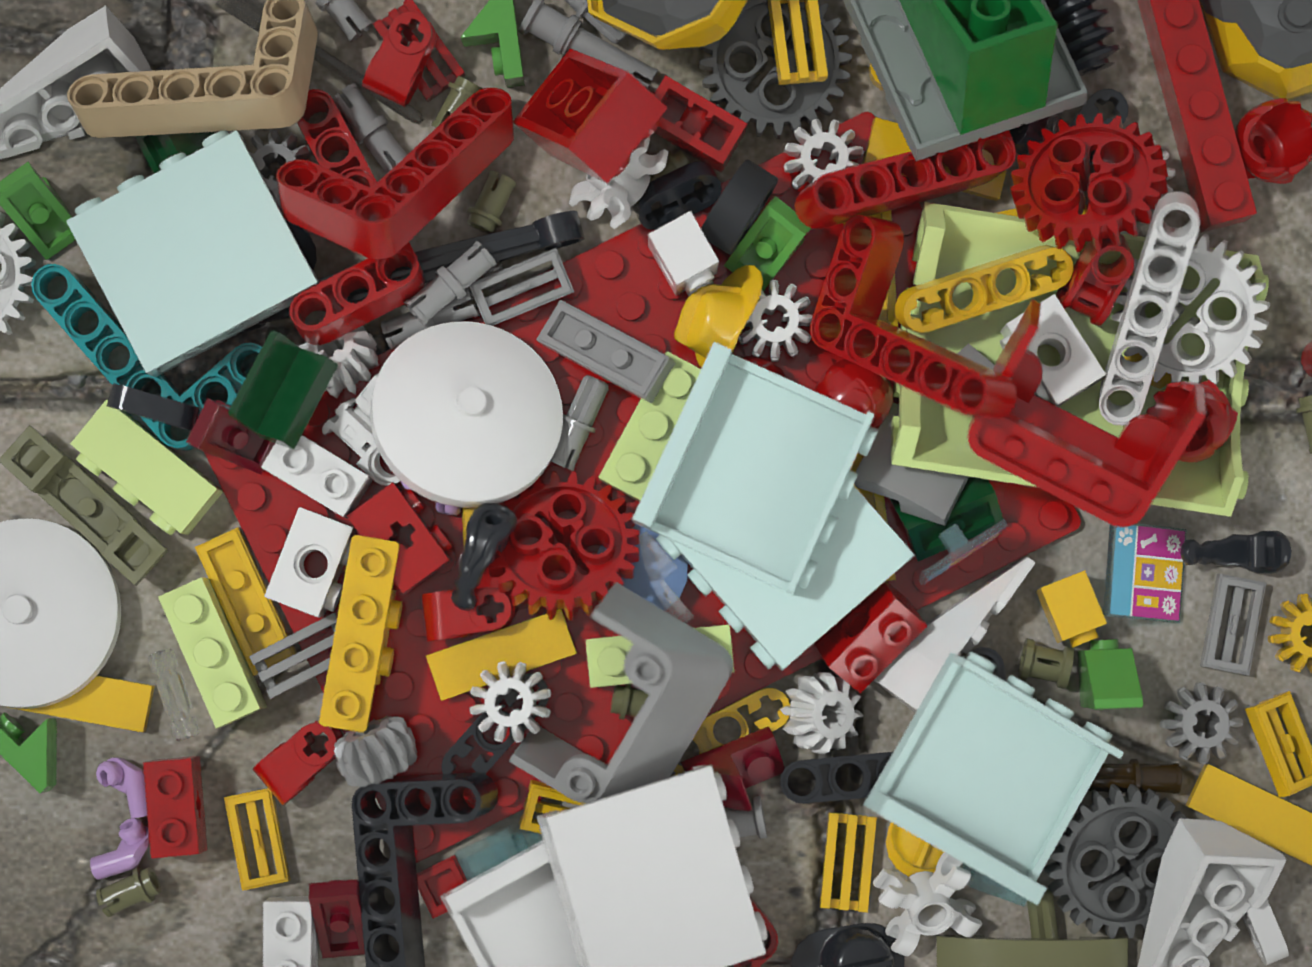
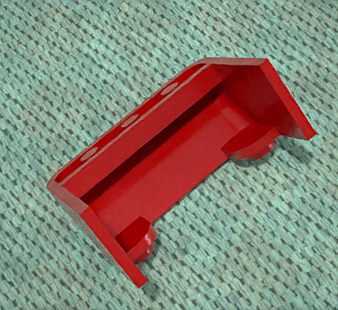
[968,299,1206,527]

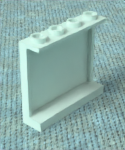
[66,130,320,377]
[632,342,878,595]
[656,485,914,671]
[863,652,1124,905]

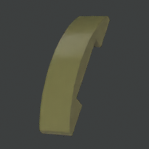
[0,425,169,586]
[936,935,1128,967]

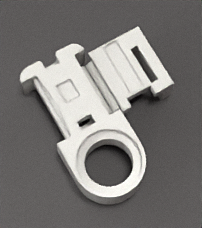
[322,373,401,486]

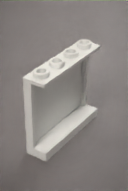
[537,765,767,967]
[440,840,580,967]

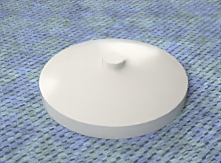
[370,321,563,508]
[0,519,121,709]

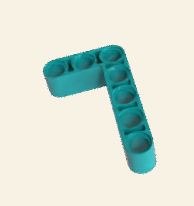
[31,264,262,451]

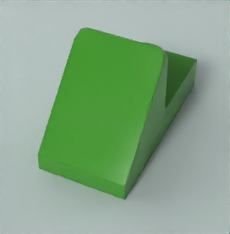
[461,0,525,88]
[0,162,76,260]
[724,196,811,292]
[0,712,57,794]

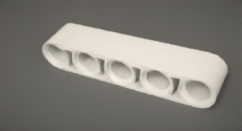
[1099,191,1199,426]

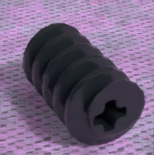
[1045,0,1120,76]

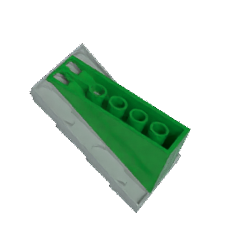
[843,0,1088,161]

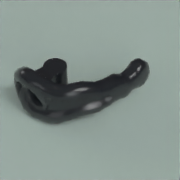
[451,503,518,611]
[1180,531,1292,574]

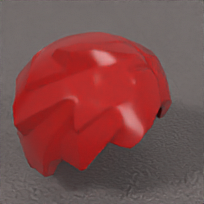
[1235,98,1312,184]
[815,359,893,428]
[1146,380,1238,462]

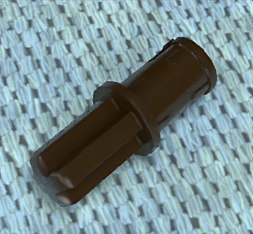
[1088,759,1182,794]

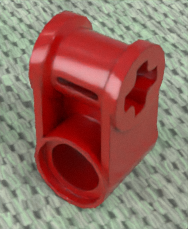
[362,11,437,108]
[1056,233,1134,327]
[421,587,516,642]
[252,721,344,805]

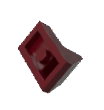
[186,399,275,475]
[681,726,785,811]
[309,879,365,958]

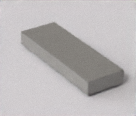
[536,300,676,404]

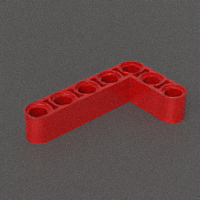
[277,88,514,259]
[290,89,425,345]
[795,130,1016,229]
[810,215,1017,419]

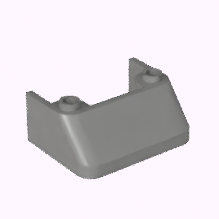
[509,582,733,803]

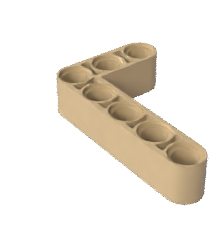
[67,0,318,138]

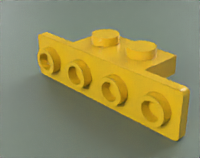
[319,535,402,732]

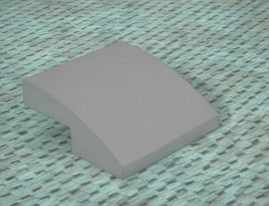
[855,403,969,525]

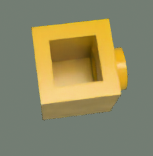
[1036,570,1107,648]

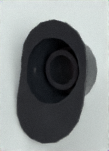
[792,923,905,967]

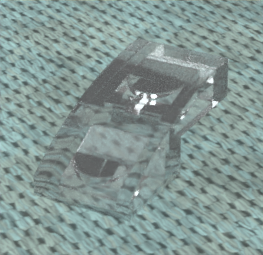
[639,530,694,624]

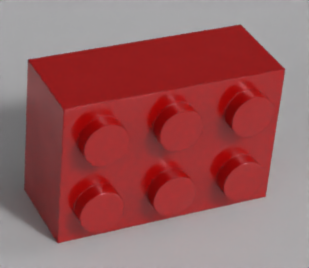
[513,48,667,184]

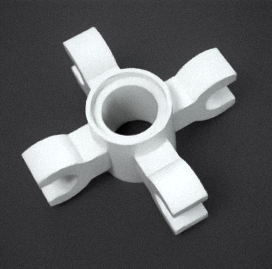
[569,137,668,229]
[873,852,982,957]

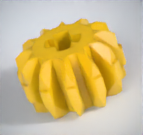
[1268,594,1312,674]

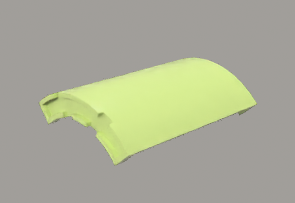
[891,202,1269,517]

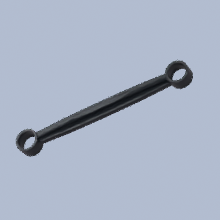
[238,210,585,334]

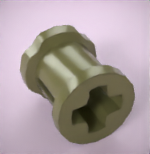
[1018,638,1074,689]

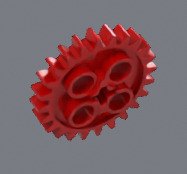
[1010,113,1168,252]
[489,471,640,620]

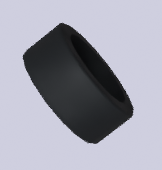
[701,159,778,255]

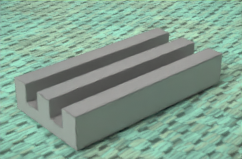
[469,248,574,326]
[1200,574,1266,676]
[249,613,338,699]

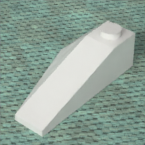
[0,5,152,160]
[874,557,1035,713]
[1138,818,1287,967]

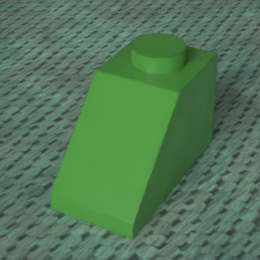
[1077,639,1143,709]

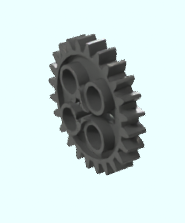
[699,0,852,139]
[1044,784,1187,938]

